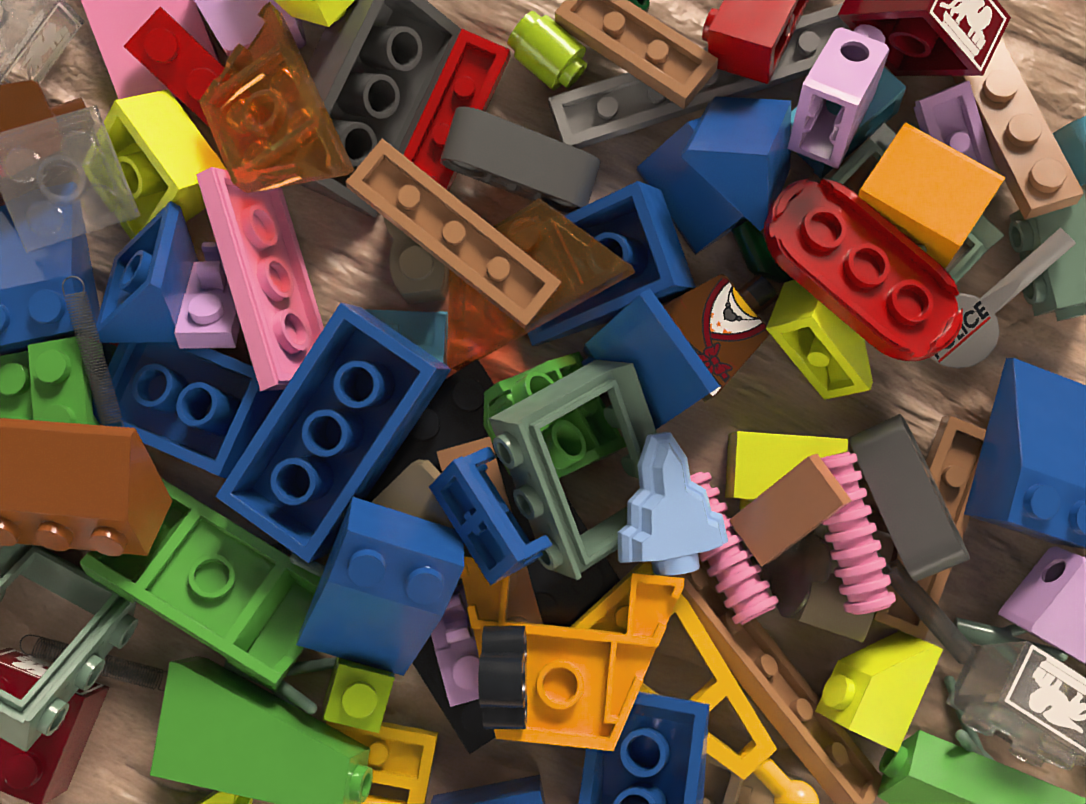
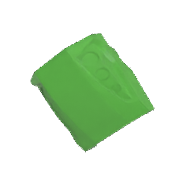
[484,352,627,479]

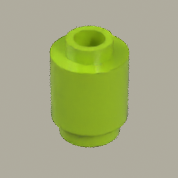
[507,11,587,90]

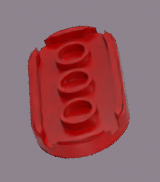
[764,179,963,361]

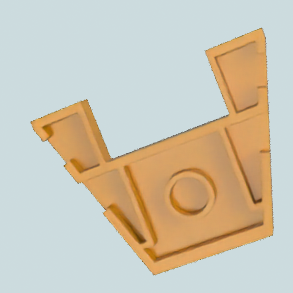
[460,556,685,751]

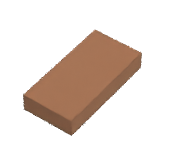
[729,454,852,567]

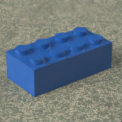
[215,303,452,563]

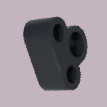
[478,626,527,729]

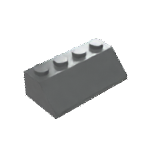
[261,0,461,218]

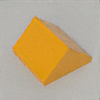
[858,122,1006,269]

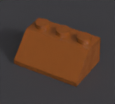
[0,418,173,556]

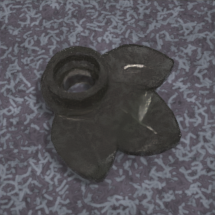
[750,530,832,618]

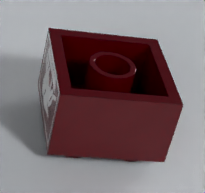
[838,0,1011,76]
[0,647,109,804]

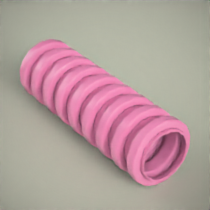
[821,452,896,615]
[690,472,779,625]

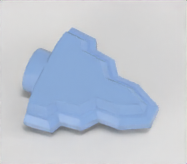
[617,432,728,576]

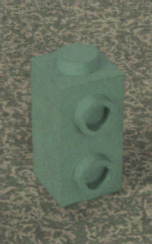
[1009,191,1086,322]

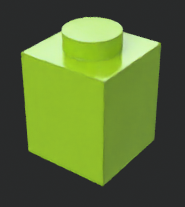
[322,657,395,733]

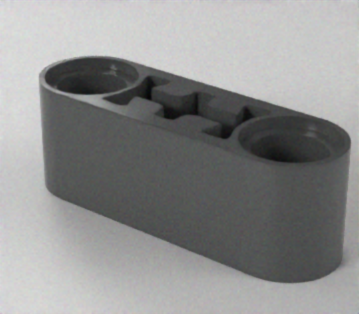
[440,107,601,213]
[849,414,970,582]

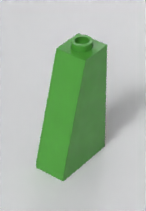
[150,656,373,804]
[877,730,1086,804]

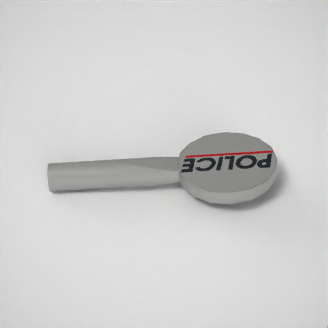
[931,228,1076,369]

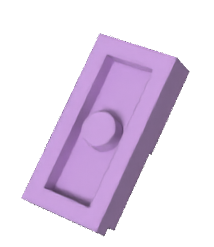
[913,81,996,172]
[174,242,240,349]
[431,584,480,707]

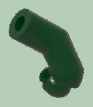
[731,221,794,283]

